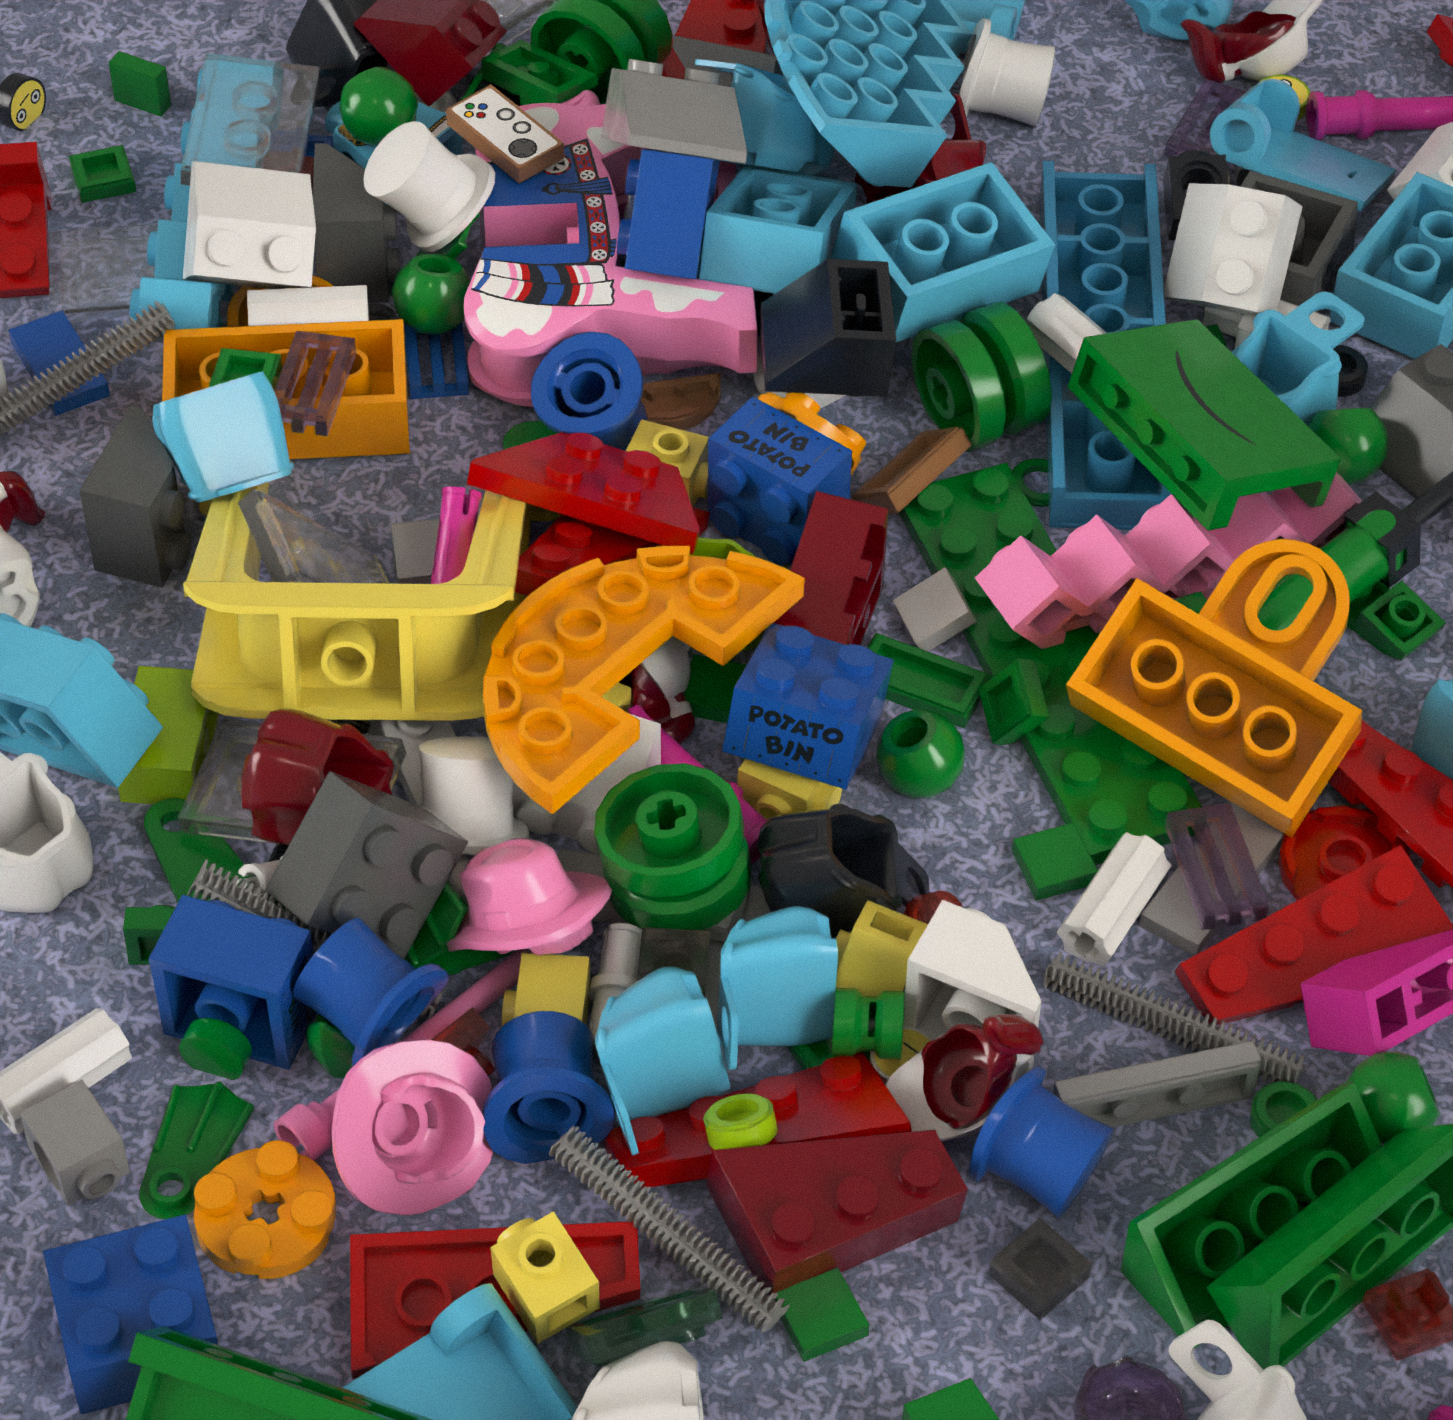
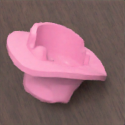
[447,838,612,955]
[332,1039,493,1215]

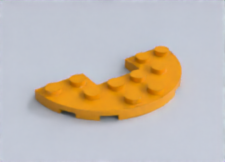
[483,546,805,814]

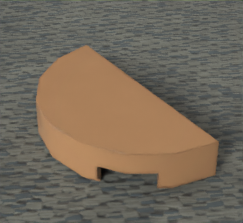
[641,373,721,430]

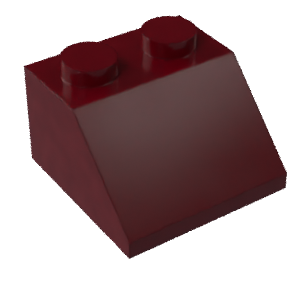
[353,0,507,107]

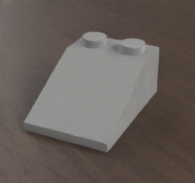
[601,59,747,164]

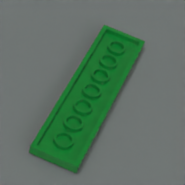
[899,462,1210,865]

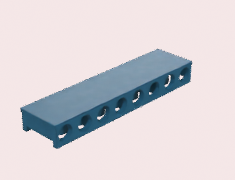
[1039,161,1171,530]

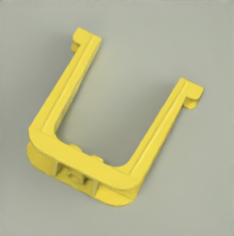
[183,482,561,721]

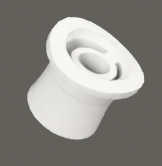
[959,18,1055,127]
[363,121,495,252]
[419,736,529,855]

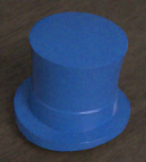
[531,332,647,451]
[293,917,450,1066]
[482,1011,615,1164]
[969,1065,1114,1218]

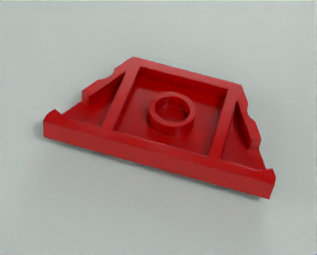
[467,432,700,555]

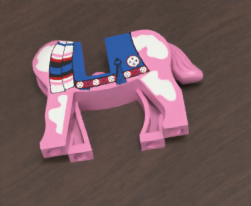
[464,90,757,407]

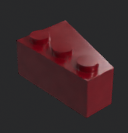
[757,491,889,647]
[706,1130,968,1296]

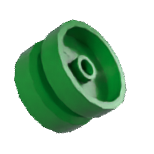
[530,0,673,105]
[911,302,1052,452]
[594,763,752,936]

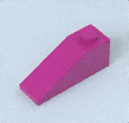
[1301,929,1453,1056]

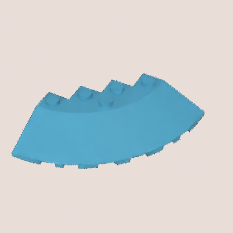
[764,0,973,188]

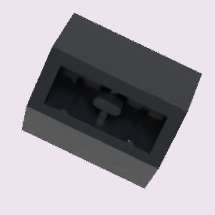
[760,259,896,397]

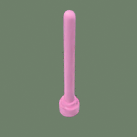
[274,949,533,1161]

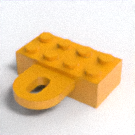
[162,275,410,459]
[1066,539,1362,838]

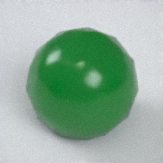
[339,67,418,147]
[392,254,471,336]
[1308,408,1389,485]
[876,710,965,799]
[1347,1051,1440,1145]

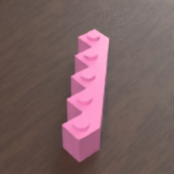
[975,472,1362,649]

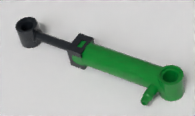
[1258,471,1453,630]

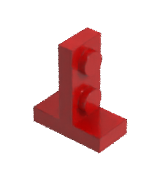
[0,142,51,298]

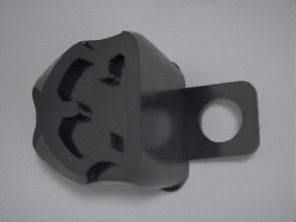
[286,0,389,113]
[757,804,932,939]

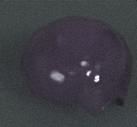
[1072,1356,1187,1420]

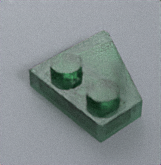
[566,1285,723,1367]

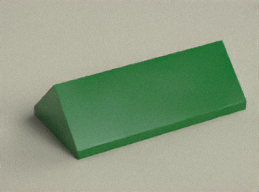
[1120,1081,1382,1348]
[1206,1124,1453,1370]

